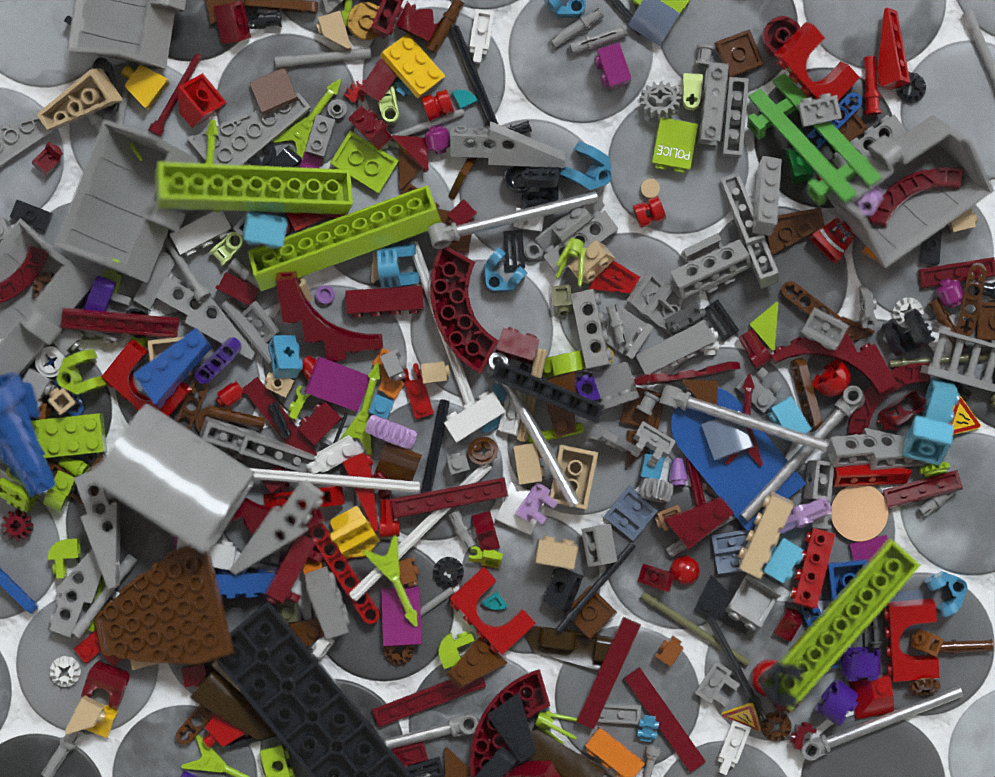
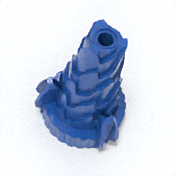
[0,372,55,498]

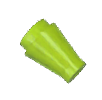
[59,456,89,477]

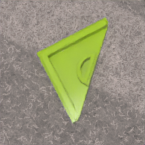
[749,301,778,351]

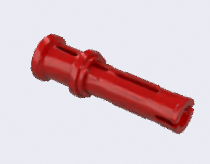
[863,56,882,115]

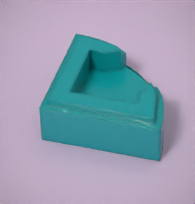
[452,89,478,109]
[481,591,508,610]

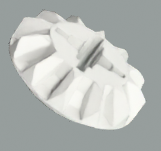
[893,297,924,328]
[35,346,65,377]
[50,656,81,687]

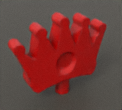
[343,80,367,103]
[877,408,899,431]

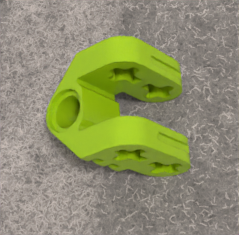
[57,349,107,395]
[0,468,39,513]

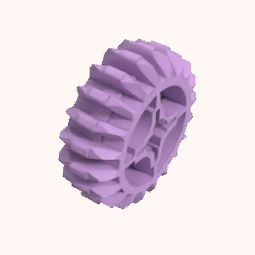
[365,415,417,449]

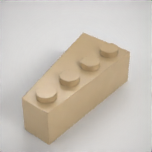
[37,68,123,130]
[737,492,793,579]

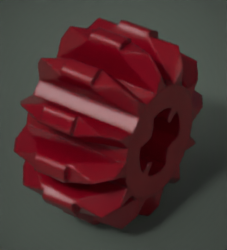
[0,509,34,542]

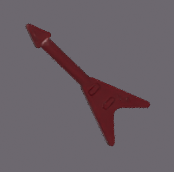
[725,373,763,466]

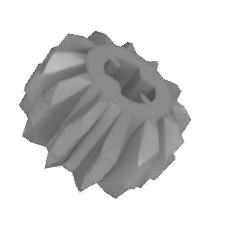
[640,478,673,503]

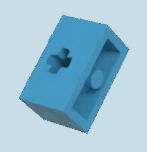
[268,335,303,378]

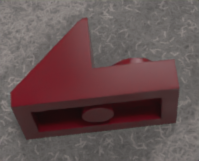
[472,511,500,552]
[637,563,675,592]

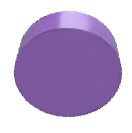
[315,285,335,305]

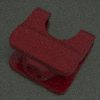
[81,661,130,710]

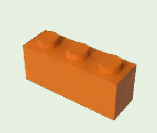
[585,726,645,777]

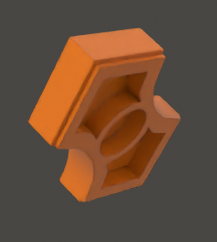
[372,348,405,400]

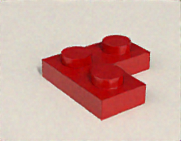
[73,630,122,666]

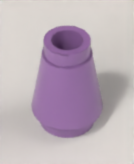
[669,458,688,487]

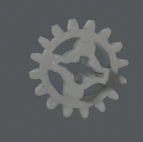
[639,81,681,119]

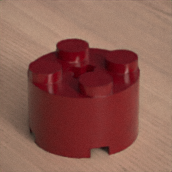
[761,16,800,57]

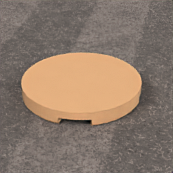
[831,485,888,541]

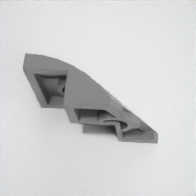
[627,271,684,337]

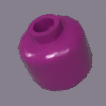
[425,125,451,155]
[936,278,964,308]

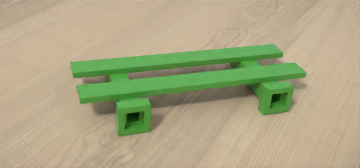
[747,73,882,206]

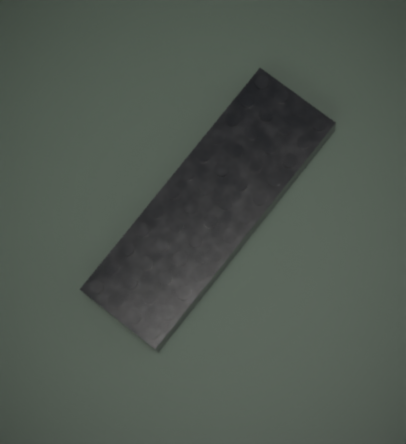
[215,601,414,777]

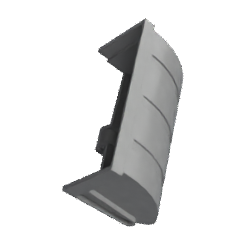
[67,0,187,69]
[826,115,994,268]
[54,120,197,283]
[0,218,95,377]
[87,403,255,552]

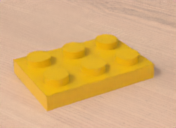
[380,33,445,99]

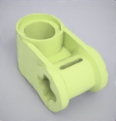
[682,73,703,111]
[378,86,400,125]
[209,232,246,267]

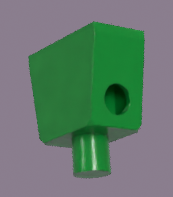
[784,147,814,184]

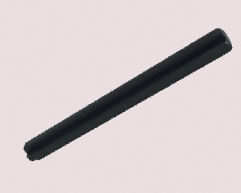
[450,25,499,129]
[421,399,450,493]

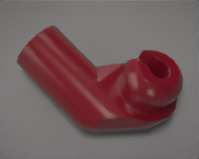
[373,470,392,500]

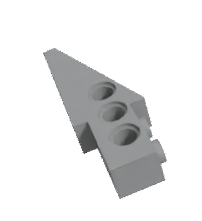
[450,122,565,168]
[720,172,779,289]
[155,276,257,360]
[200,417,316,473]
[826,428,947,470]
[74,471,121,589]
[230,480,324,574]
[48,528,113,638]

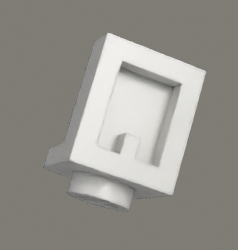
[309,636,335,658]

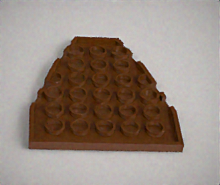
[94,545,234,664]

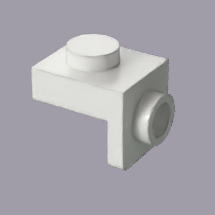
[513,208,544,232]

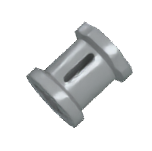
[695,44,714,66]
[636,391,660,416]

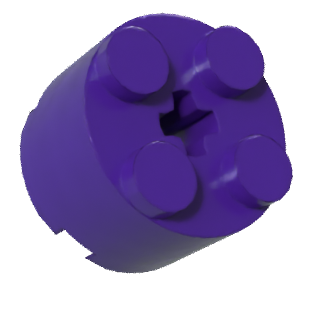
[841,647,881,681]
[815,679,858,726]

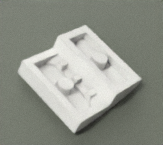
[495,482,544,535]

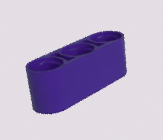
[84,275,116,312]
[195,337,242,384]

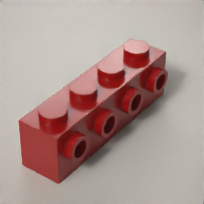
[790,528,835,610]

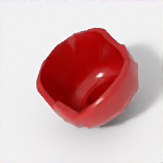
[670,556,701,585]

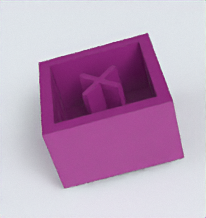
[594,43,632,92]

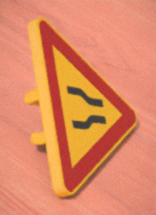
[948,396,981,435]
[721,703,761,731]

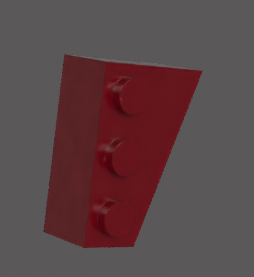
[664,496,734,549]

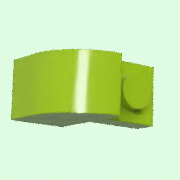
[543,350,586,378]
[43,470,75,513]
[47,538,81,579]
[439,631,475,669]

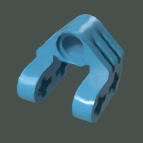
[544,0,586,18]
[559,141,612,190]
[377,243,420,288]
[484,247,528,292]
[924,571,968,617]

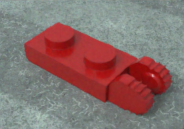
[403,363,434,419]

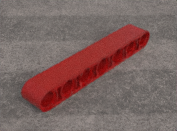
[307,522,380,624]

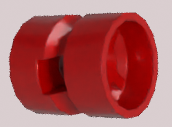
[421,89,455,121]
[632,196,666,229]

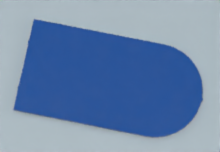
[671,388,806,532]

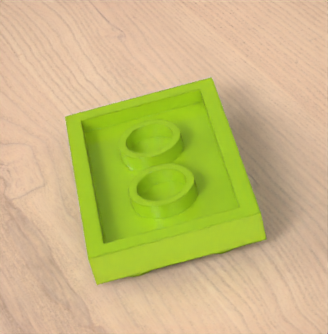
[330,131,399,194]

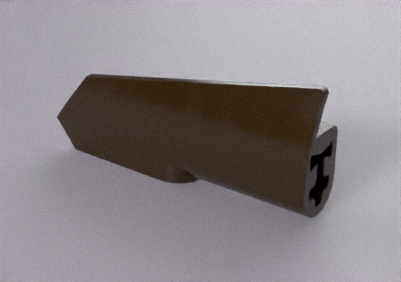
[524,626,613,671]
[190,669,276,740]
[530,729,606,777]

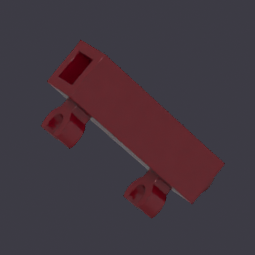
[263,534,323,605]

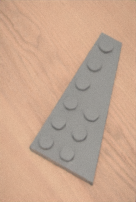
[187,93,312,166]
[0,116,55,167]

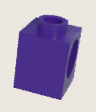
[575,374,601,400]

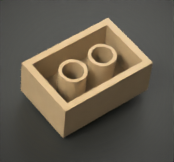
[550,445,598,509]

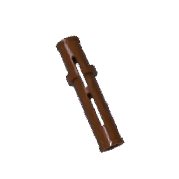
[426,0,465,54]
[927,298,967,351]
[206,405,265,430]
[938,639,994,655]

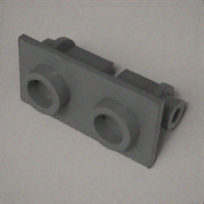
[665,302,706,336]
[864,609,884,648]

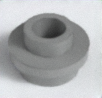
[328,99,347,119]
[524,242,543,261]

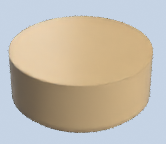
[641,179,660,198]

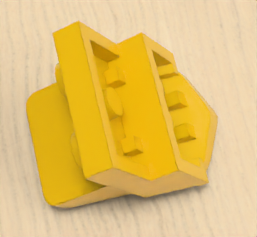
[330,506,380,559]

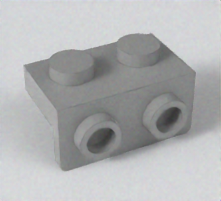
[801,308,849,350]

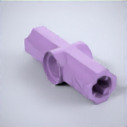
[857,185,883,215]
[779,498,831,534]

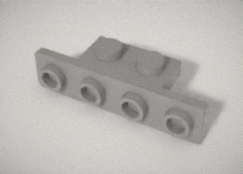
[535,194,605,251]
[221,297,280,364]

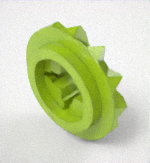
[919,462,951,477]

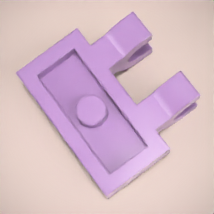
[515,482,558,524]

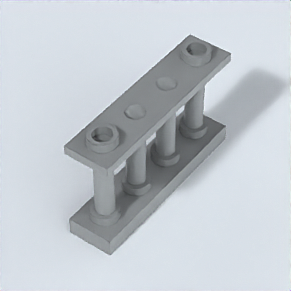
[697,62,729,147]
[920,325,995,392]

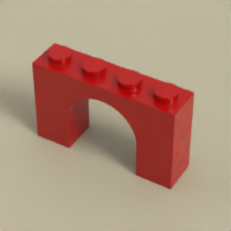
[774,22,860,100]
[101,339,192,418]
[450,566,536,655]
[883,598,940,682]

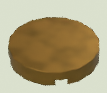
[347,2,378,41]

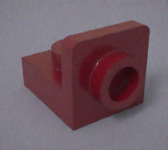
[774,607,803,642]

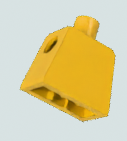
[121,65,170,110]

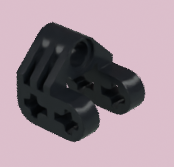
[521,167,559,209]
[882,309,935,357]
[758,662,803,708]

